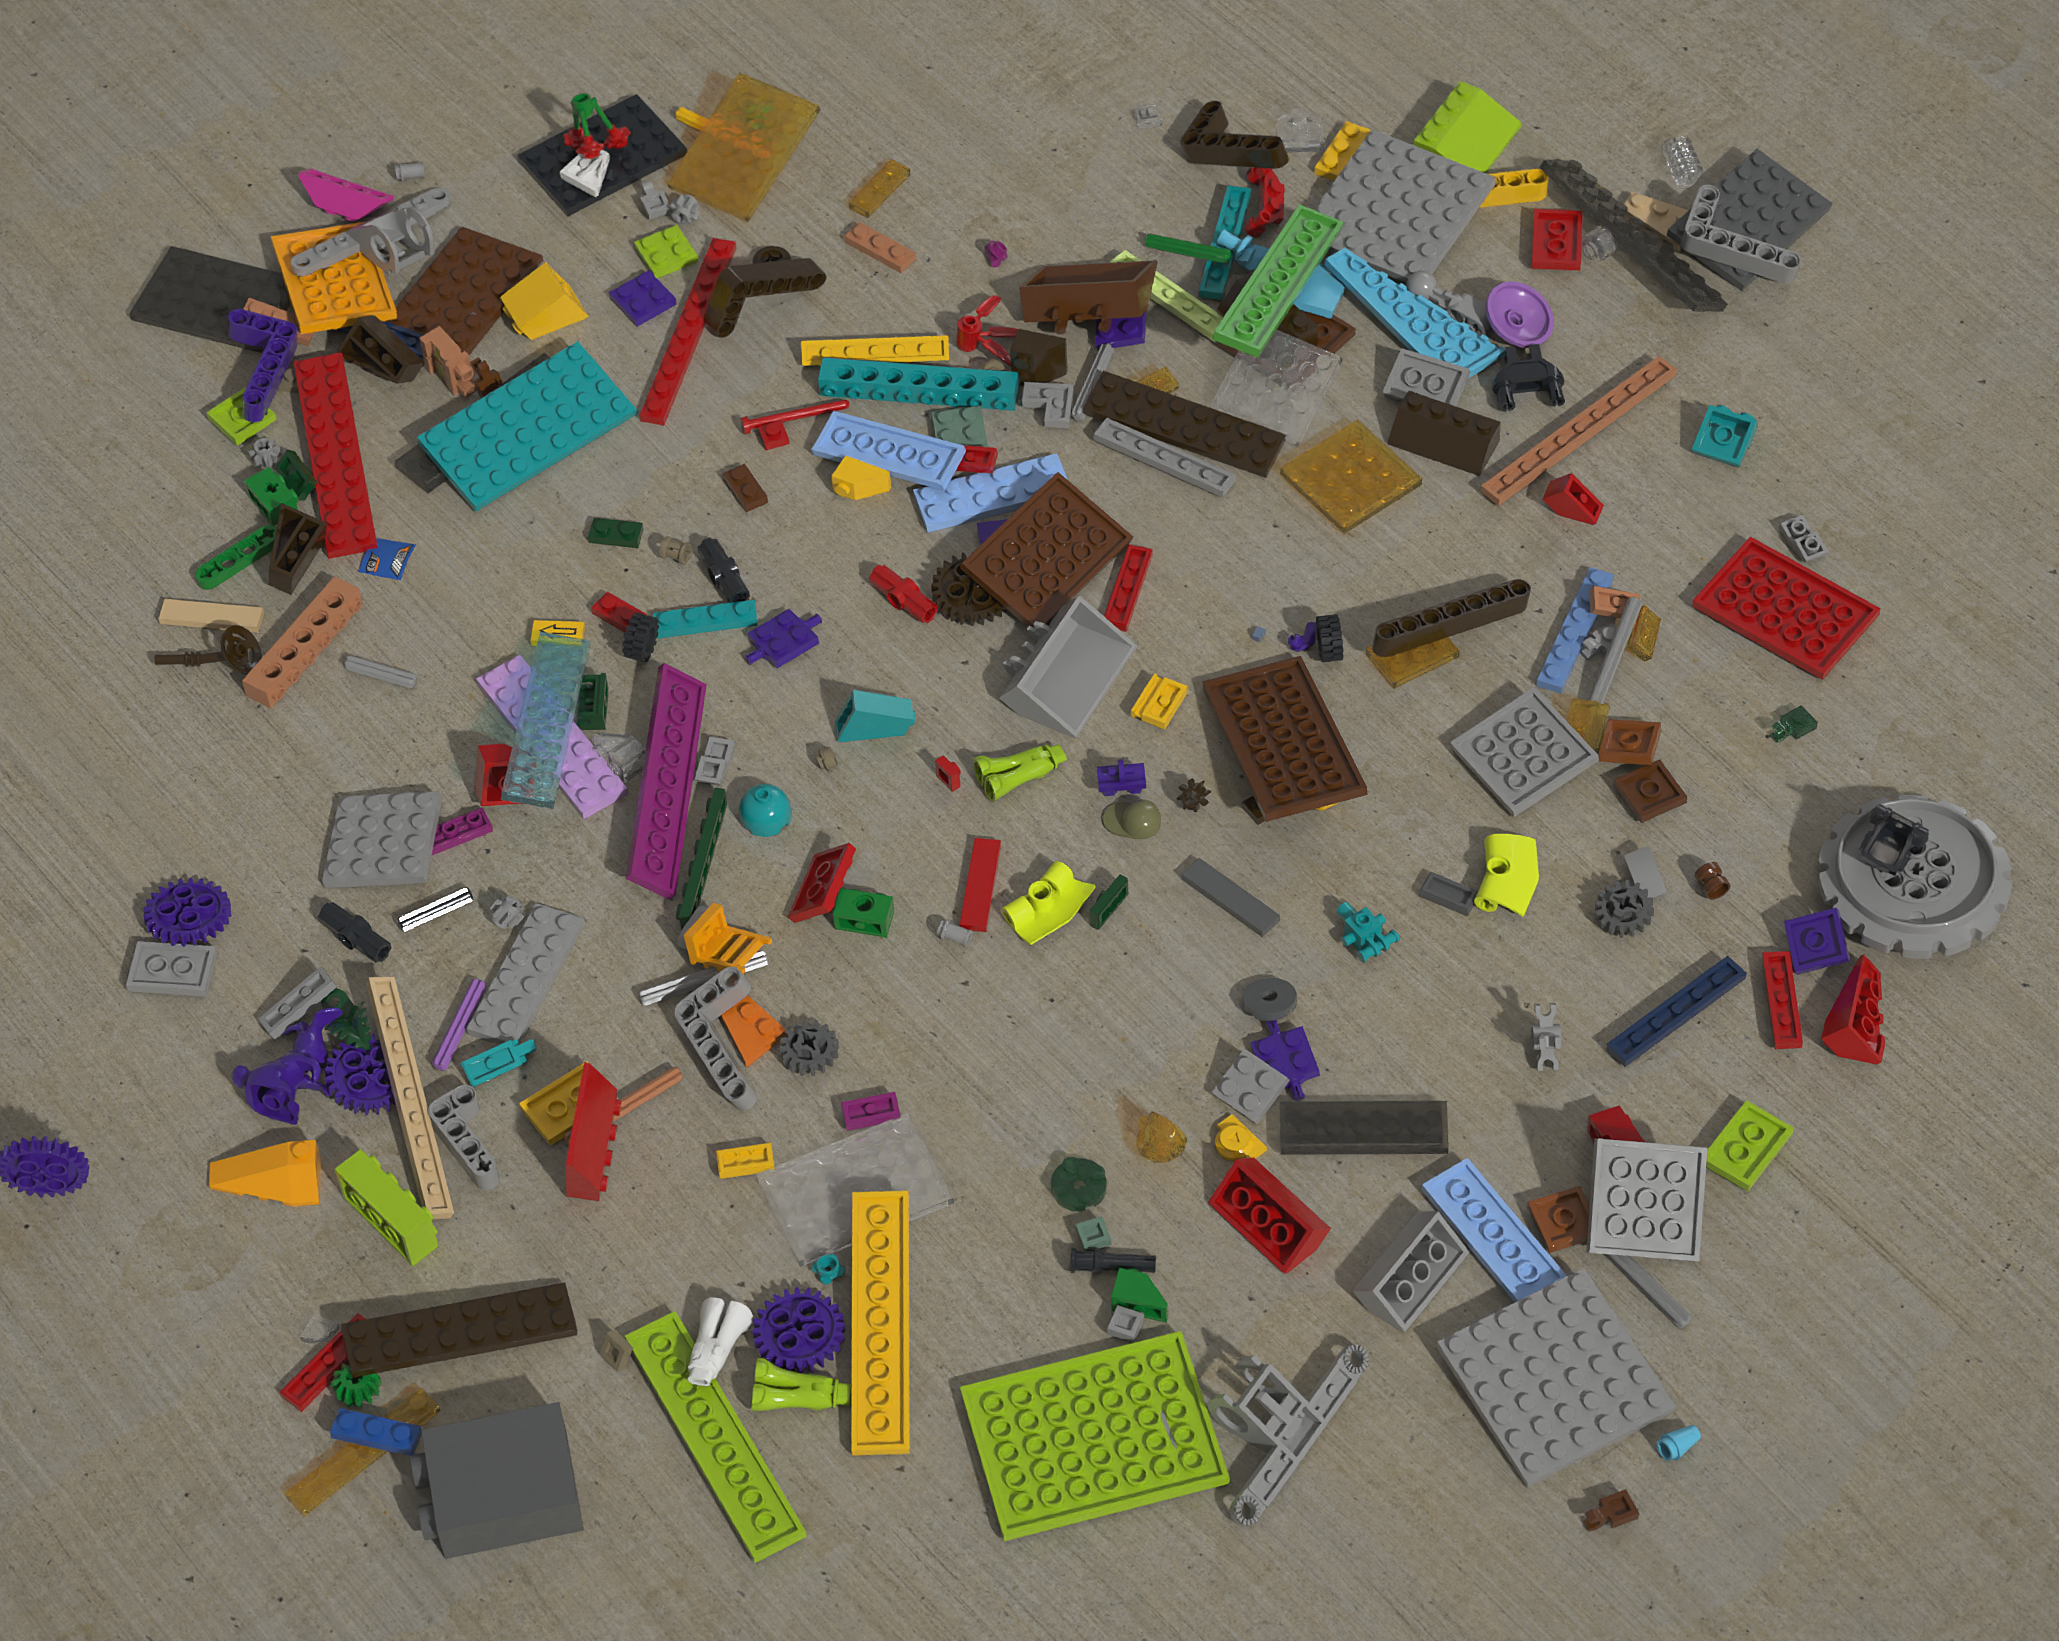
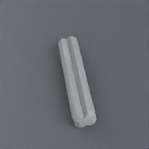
[345,655,417,688]

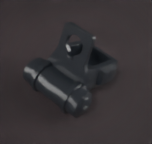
[1859,804,1929,876]

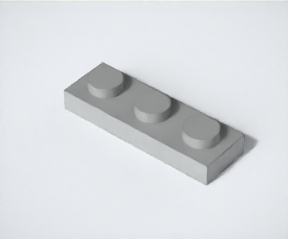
[259,966,337,1039]

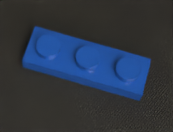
[330,1408,422,1456]

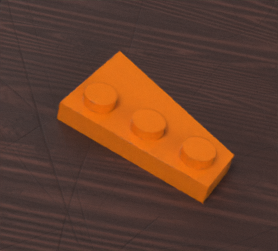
[712,983,786,1068]

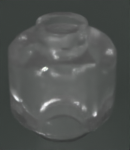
[1582,226,1618,262]

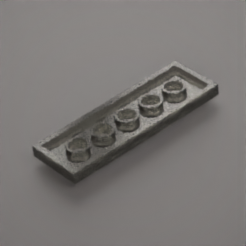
[1280,1101,1449,1155]

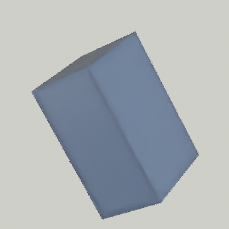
[1252,626,1266,642]

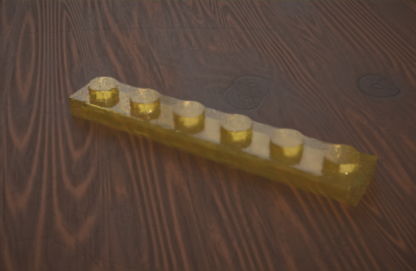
[285,1387,440,1517]

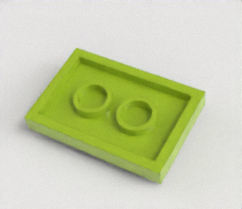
[1706,1100,1794,1191]

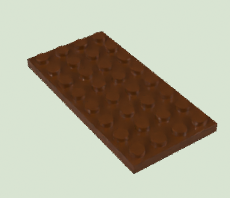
[1202,656,1368,822]

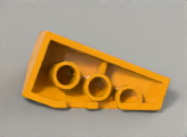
[209,1140,321,1206]

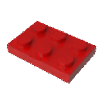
[1532,209,1583,271]
[788,843,856,923]

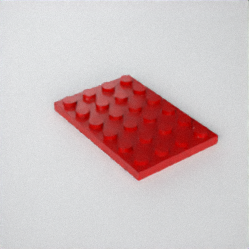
[1692,536,1881,680]

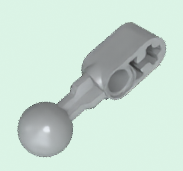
[1406,271,1492,336]

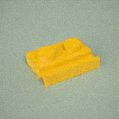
[1131,673,1188,730]

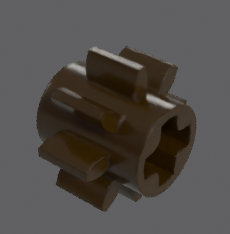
[1177,778,1211,812]

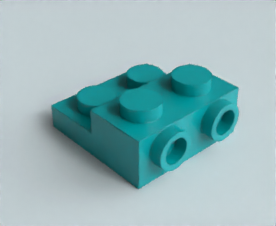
[1692,405,1758,468]

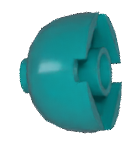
[739,783,792,837]

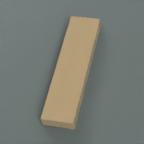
[158,599,264,633]

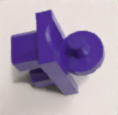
[1097,759,1146,796]

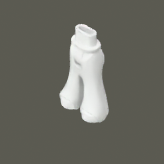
[688,1298,754,1386]

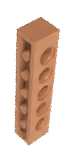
[242,576,363,708]

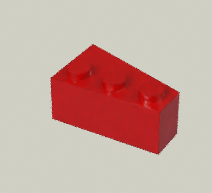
[1587,1105,1646,1143]

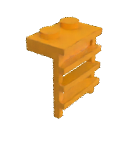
[684,903,772,974]

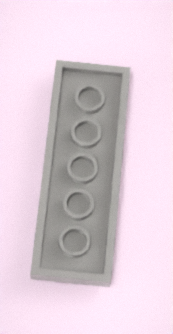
[467,903,585,1045]

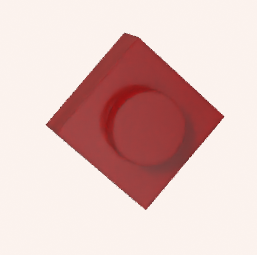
[758,420,789,451]
[935,755,961,792]

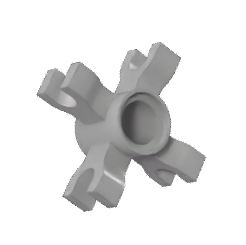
[1531,1003,1562,1071]

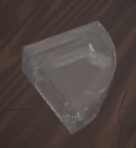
[300,1314,340,1343]

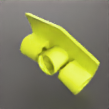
[1474,834,1539,917]
[1001,861,1096,945]

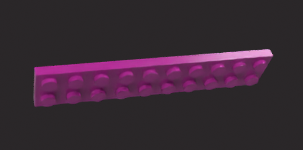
[625,663,707,900]

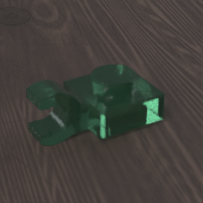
[1770,705,1818,743]

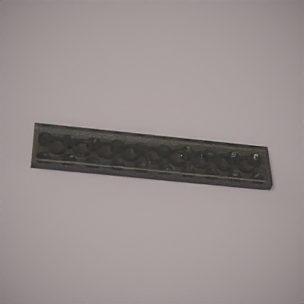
[1539,159,1728,312]

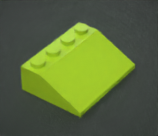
[1414,81,1522,173]

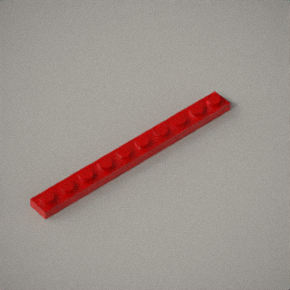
[640,238,736,426]

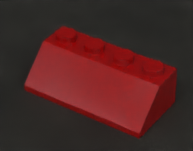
[1208,1158,1331,1274]

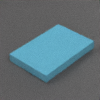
[1293,263,1346,318]

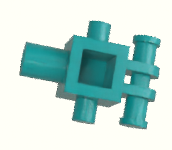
[1336,902,1400,963]

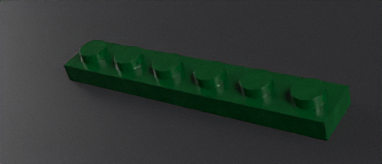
[676,788,727,930]

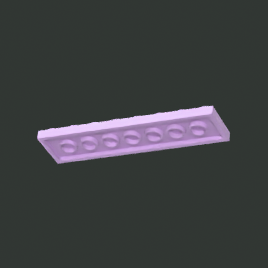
[476,655,628,819]

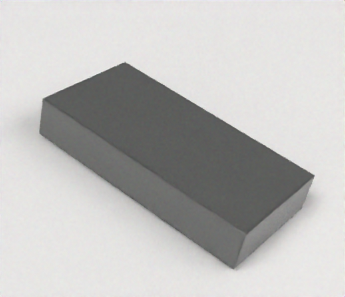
[1419,872,1478,916]

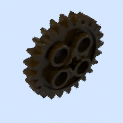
[931,552,1008,626]

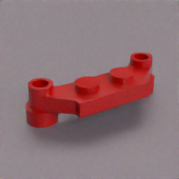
[1245,167,1285,238]

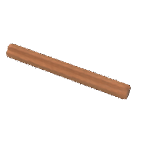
[563,1067,683,1147]

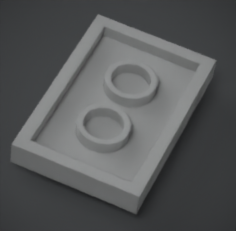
[1383,348,1471,406]
[126,941,218,997]

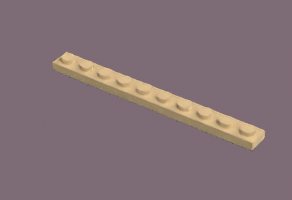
[366,977,454,1219]

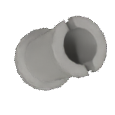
[395,162,425,182]
[937,919,973,947]

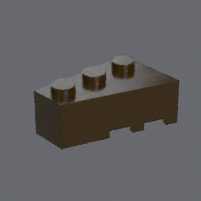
[336,315,425,384]
[268,503,327,595]

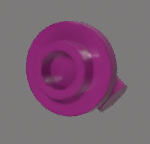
[984,240,1008,268]

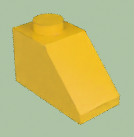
[831,455,891,500]

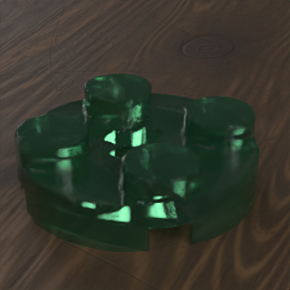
[1051,1157,1107,1212]

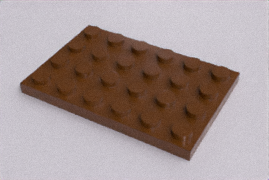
[386,226,544,355]
[960,472,1133,628]

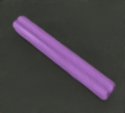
[432,978,486,1071]

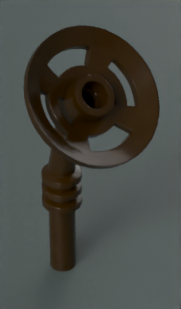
[155,625,262,674]

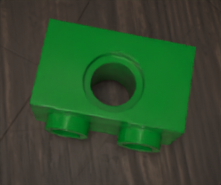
[833,888,894,938]

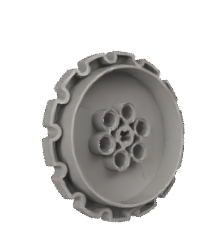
[1818,795,2012,959]

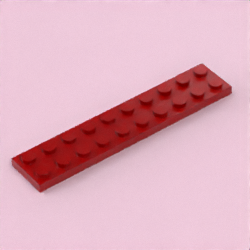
[294,352,378,559]

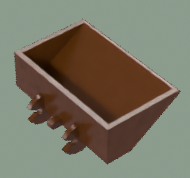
[1019,260,1158,335]

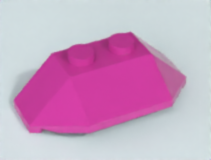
[299,168,394,221]

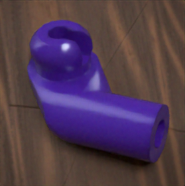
[1288,622,1317,652]

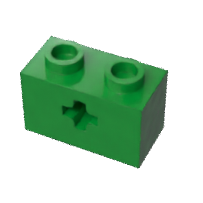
[244,467,299,526]

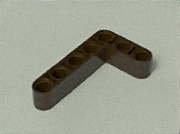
[1180,100,1289,169]
[704,258,827,338]

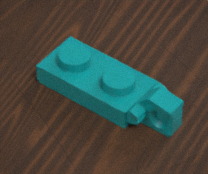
[460,1039,537,1088]

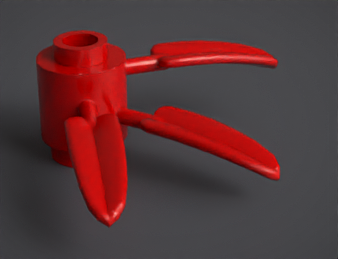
[956,295,1018,367]

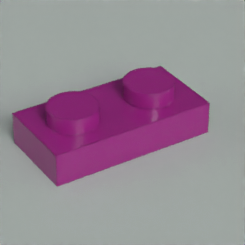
[841,1092,901,1131]

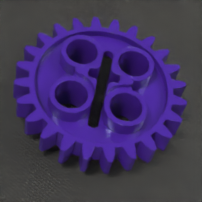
[143,878,232,947]
[325,1033,396,1116]
[0,1136,90,1198]
[752,1287,846,1373]

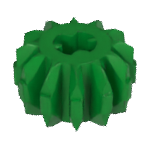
[332,1363,382,1408]

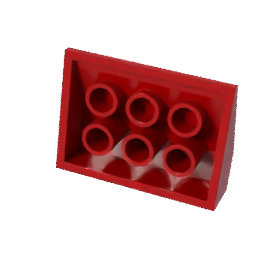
[566,1062,622,1201]

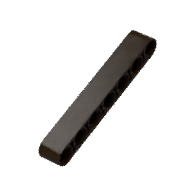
[1372,579,1531,657]

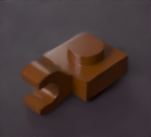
[470,357,503,398]
[1583,1489,1639,1531]

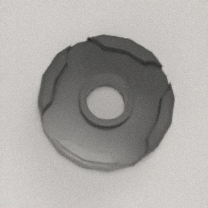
[1242,978,1297,1021]

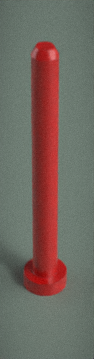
[741,399,849,435]

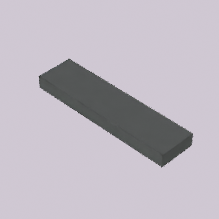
[1182,858,1280,937]

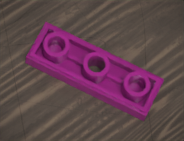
[432,807,493,855]

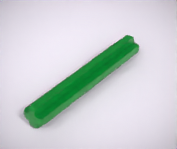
[1144,233,1232,264]

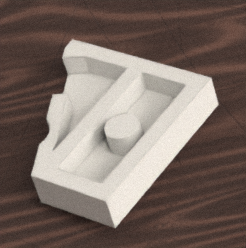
[560,150,610,197]

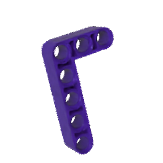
[228,309,297,422]

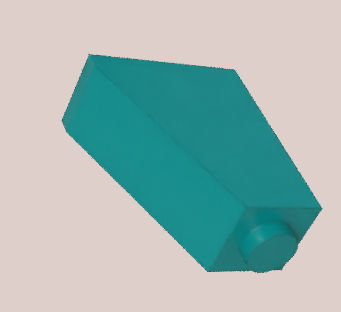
[835,690,916,742]

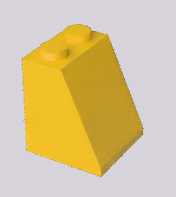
[500,262,588,340]

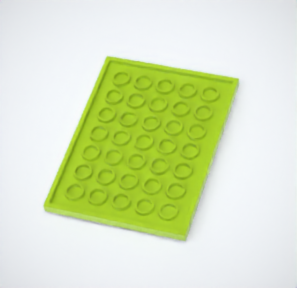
[960,1331,1230,1541]

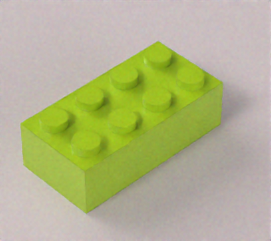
[335,1149,439,1267]

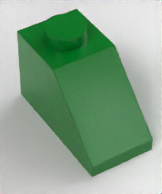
[1111,1268,1168,1323]

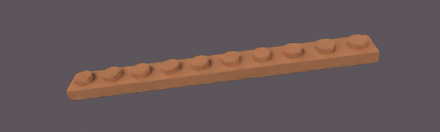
[1481,356,1677,506]

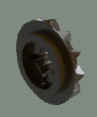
[753,246,791,264]

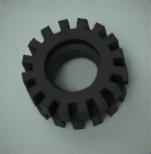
[622,613,659,662]
[1316,614,1344,663]

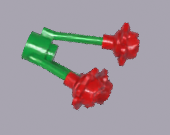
[563,93,630,159]

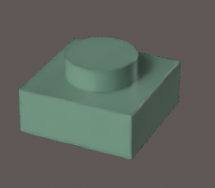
[1075,1216,1111,1251]

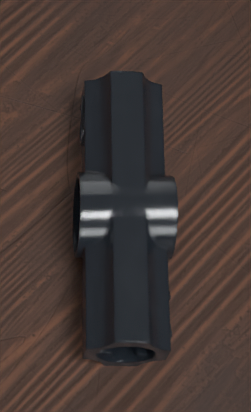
[698,537,750,603]
[317,902,392,963]

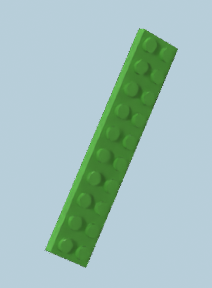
[1212,204,1344,358]

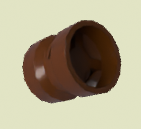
[1695,862,1731,900]

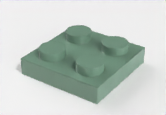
[932,406,987,447]

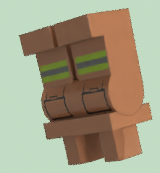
[419,326,477,398]

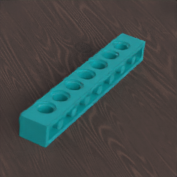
[818,358,1019,411]

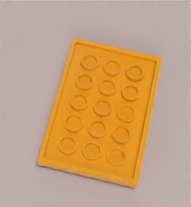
[271,222,397,334]

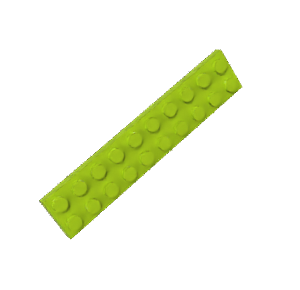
[625,1311,807,1563]

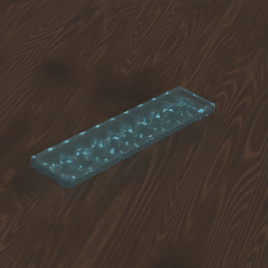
[501,632,591,809]

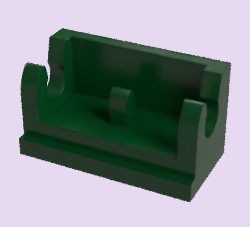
[577,673,609,730]

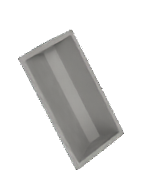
[999,595,1137,739]

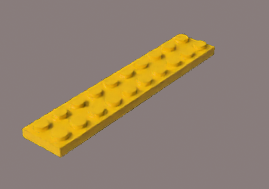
[851,1191,910,1455]

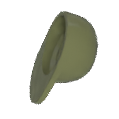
[1103,799,1161,839]

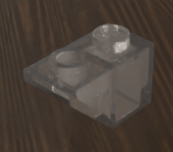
[592,733,645,783]

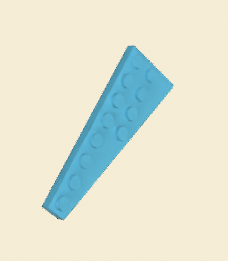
[1325,248,1506,379]

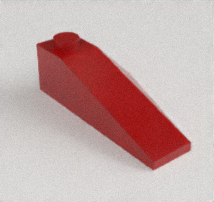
[1821,954,1885,1065]

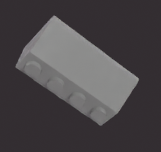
[1352,1211,1470,1332]

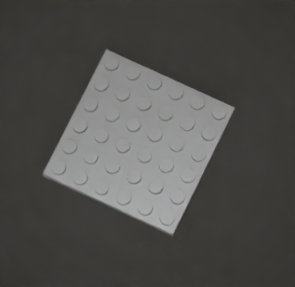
[1314,129,1496,282]
[1436,1268,1676,1488]

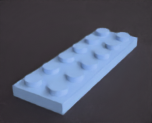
[812,411,966,491]
[913,453,1068,533]
[1422,1158,1567,1303]

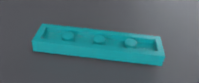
[653,600,758,639]

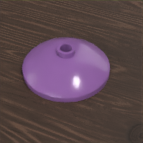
[1485,281,1554,348]

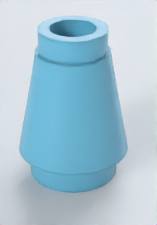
[1656,1425,1701,1461]

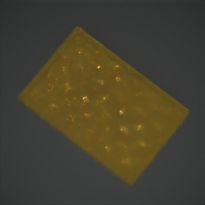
[667,72,820,222]

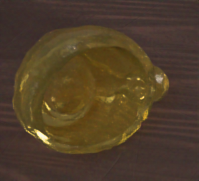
[1136,1111,1187,1163]

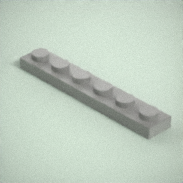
[1094,418,1236,498]

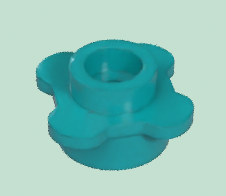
[812,1254,845,1285]

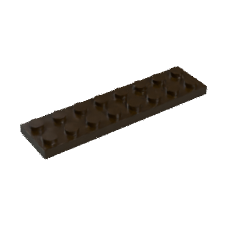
[1083,370,1286,478]
[341,1282,577,1378]

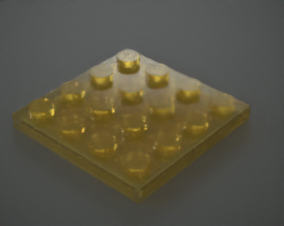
[1280,419,1422,534]

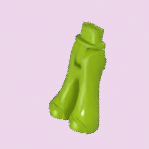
[973,744,1067,802]
[752,1358,851,1412]

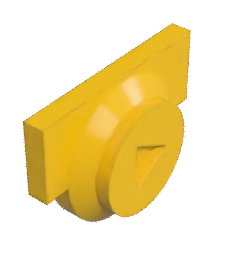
[1215,1114,1267,1161]

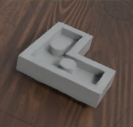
[1022,382,1074,428]

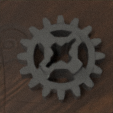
[1595,880,1654,938]
[779,1020,839,1076]

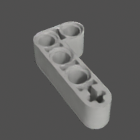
[428,1085,500,1191]

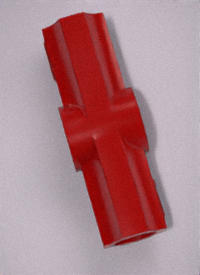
[869,564,938,624]

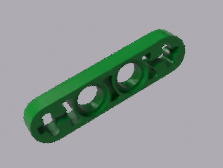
[195,525,277,590]

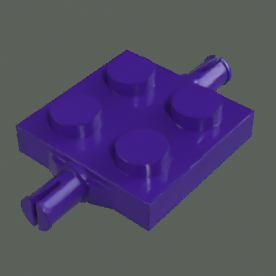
[744,609,822,668]
[1250,1020,1320,1101]

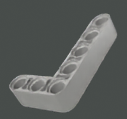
[1681,184,1801,283]
[674,967,757,1111]

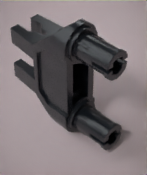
[1492,344,1565,411]

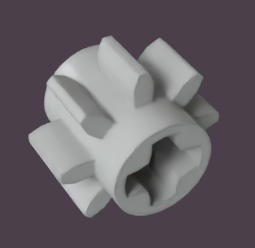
[670,195,701,224]
[249,438,282,468]
[490,896,524,929]

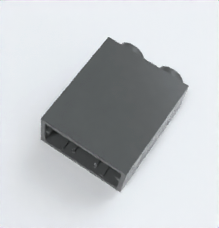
[410,1402,584,1559]

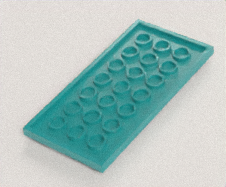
[417,341,637,512]

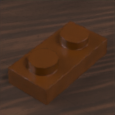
[722,463,768,512]

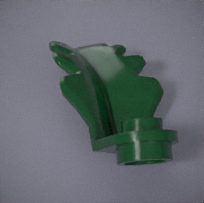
[321,988,371,1050]

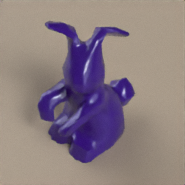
[231,1007,343,1125]

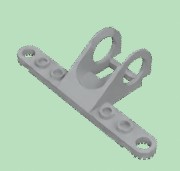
[291,188,451,277]
[1208,1345,1369,1526]

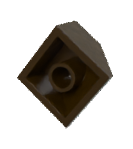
[1010,329,1068,386]

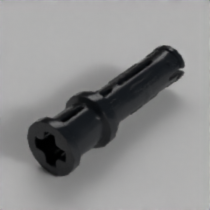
[1070,1248,1156,1274]

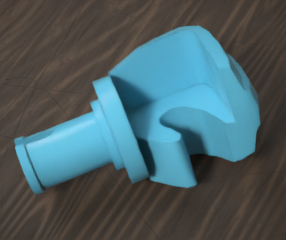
[1217,229,1269,272]

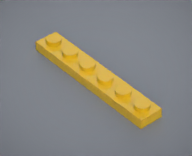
[801,335,950,366]

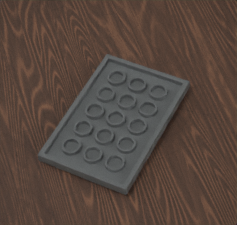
[1666,148,1832,291]

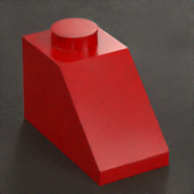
[1542,473,1604,525]

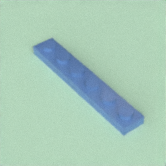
[1537,567,1614,694]

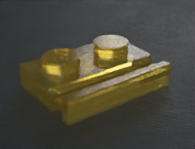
[1567,699,1610,753]

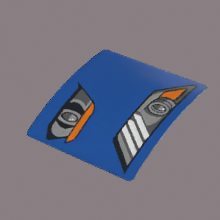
[358,538,416,580]

